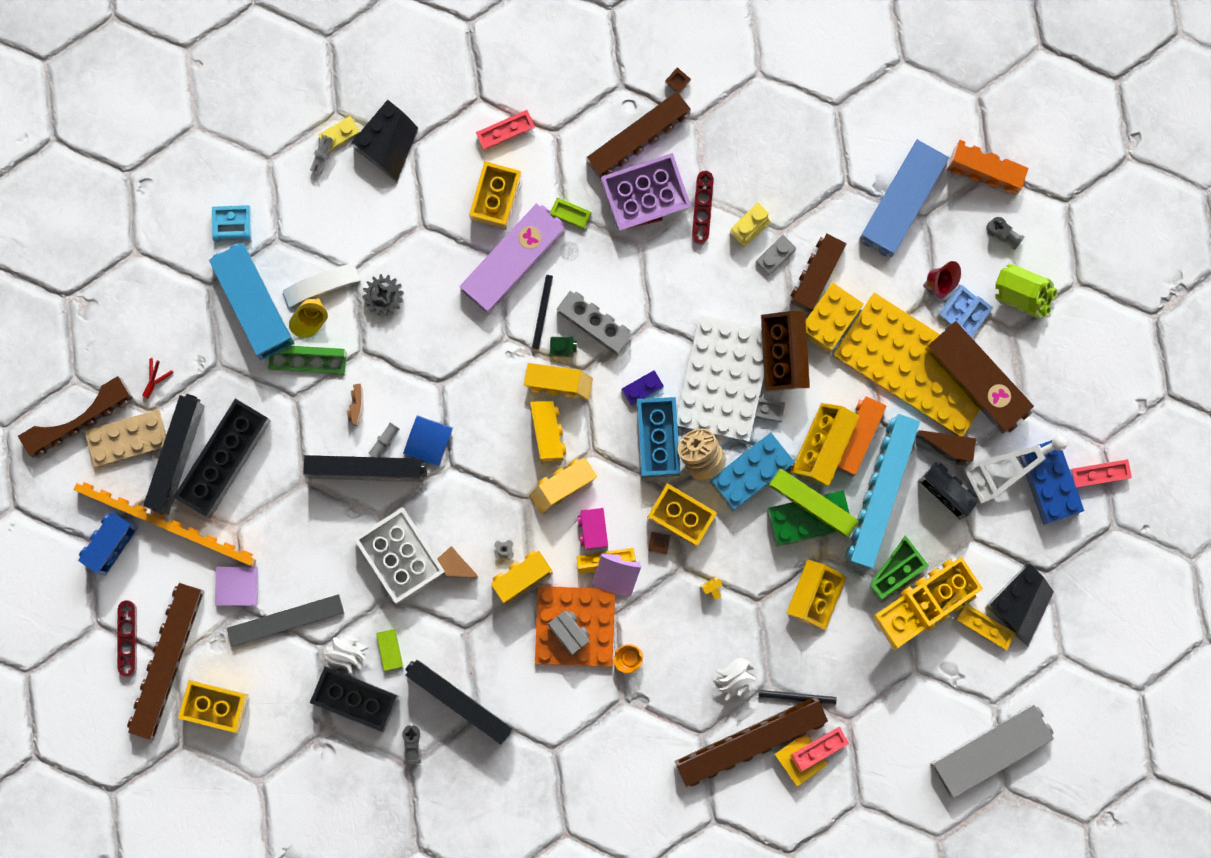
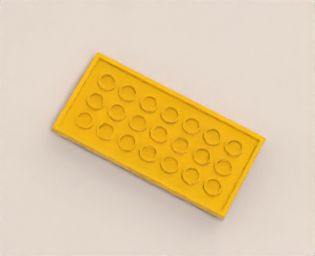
[833,292,980,436]

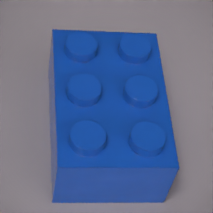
[78,512,138,576]

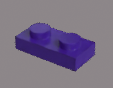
[621,370,664,406]

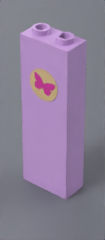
[459,203,565,315]

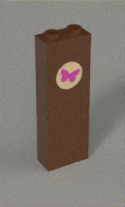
[925,321,1034,434]

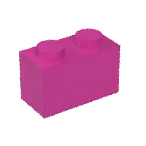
[577,508,608,550]

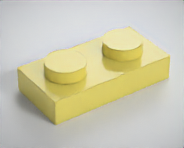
[318,116,360,152]

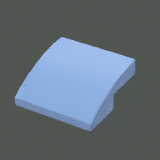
[938,285,993,338]

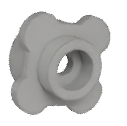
[494,540,514,560]

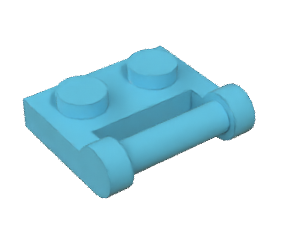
[212,205,252,241]

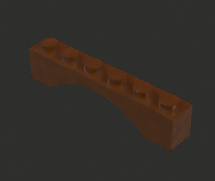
[18,376,133,458]

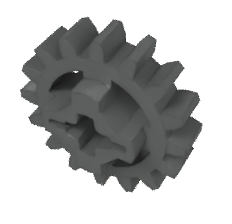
[362,274,404,316]

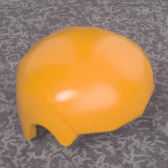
[613,644,643,674]

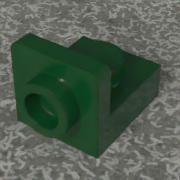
[550,336,577,357]

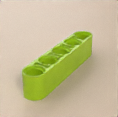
[769,469,859,538]

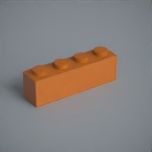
[836,396,887,477]

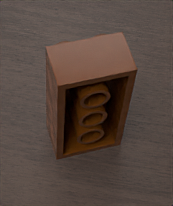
[761,311,810,391]

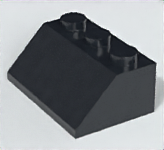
[918,462,979,520]

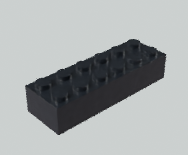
[174,398,271,519]

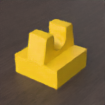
[700,577,723,600]

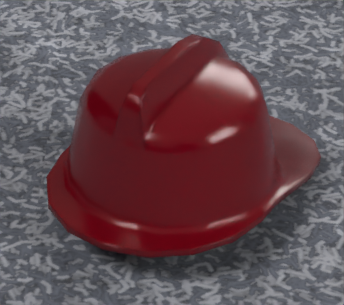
[923,261,961,299]

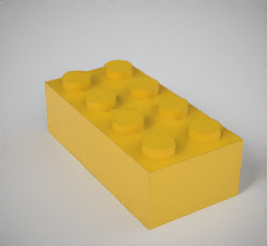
[791,403,859,486]

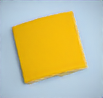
[774,734,828,787]

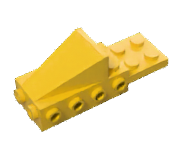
[872,556,983,650]

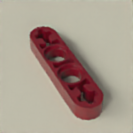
[692,171,714,244]
[117,600,137,676]

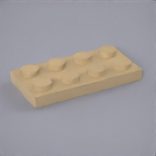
[84,409,167,468]

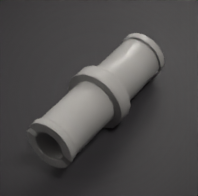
[310,134,334,174]
[368,422,400,457]

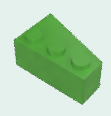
[869,535,929,603]

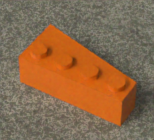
[947,140,1028,194]

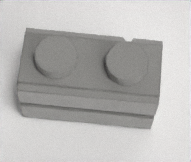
[547,610,590,656]

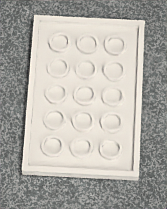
[677,315,765,442]

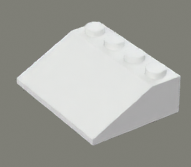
[353,507,445,605]

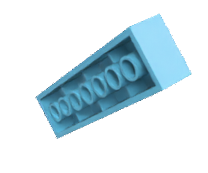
[845,414,920,571]

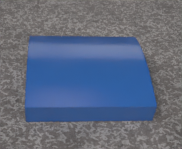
[403,415,453,466]

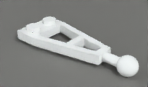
[964,435,1068,504]

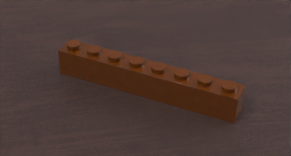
[127,583,204,740]
[674,696,828,787]

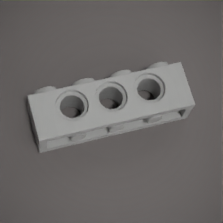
[556,291,632,356]

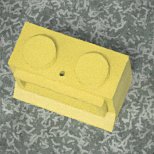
[730,202,771,248]

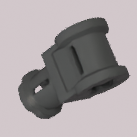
[986,217,1025,250]
[402,725,421,764]

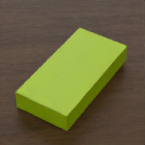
[549,198,592,230]
[376,629,404,671]

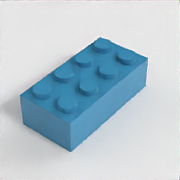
[637,397,681,478]
[709,432,795,511]

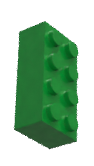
[767,490,850,547]

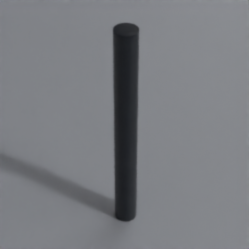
[532,275,553,350]
[758,690,837,705]

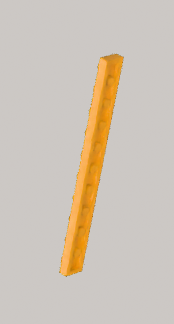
[73,482,256,567]

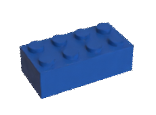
[1019,440,1085,525]

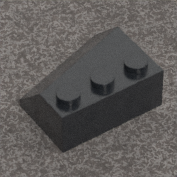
[351,99,419,183]
[986,563,1054,647]

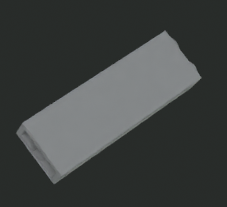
[931,705,1054,798]

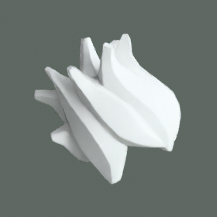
[323,634,369,675]
[713,658,756,701]

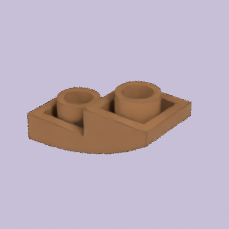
[347,383,364,426]

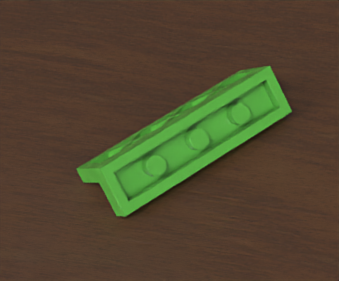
[268,345,347,374]

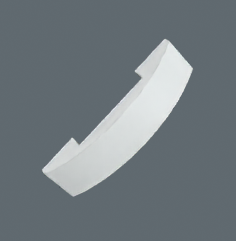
[283,263,361,308]

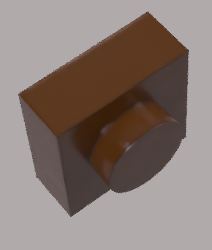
[665,67,691,94]
[648,532,670,555]

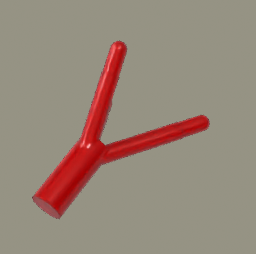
[142,358,173,399]

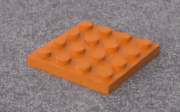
[535,586,615,667]

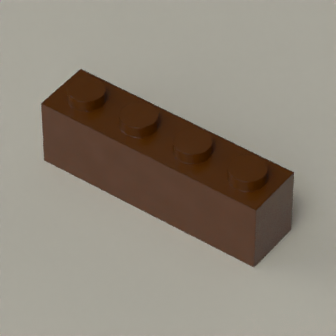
[790,233,847,313]

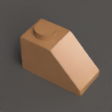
[437,546,478,579]

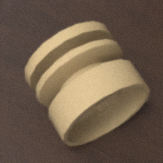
[677,428,727,480]

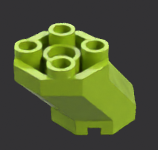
[995,264,1057,318]

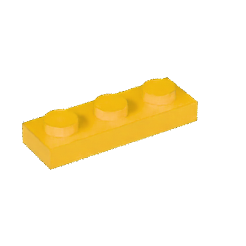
[576,548,636,574]
[956,603,1016,650]

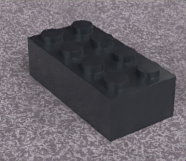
[310,666,399,732]

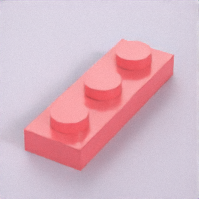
[476,110,535,151]
[1070,459,1132,488]
[790,726,849,772]

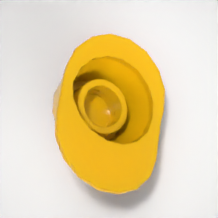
[289,298,328,337]

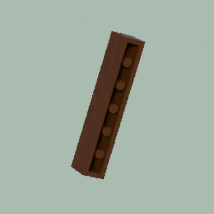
[586,92,691,179]

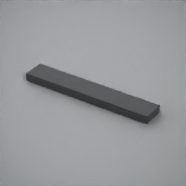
[227,594,345,647]

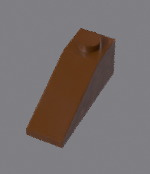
[916,430,976,466]

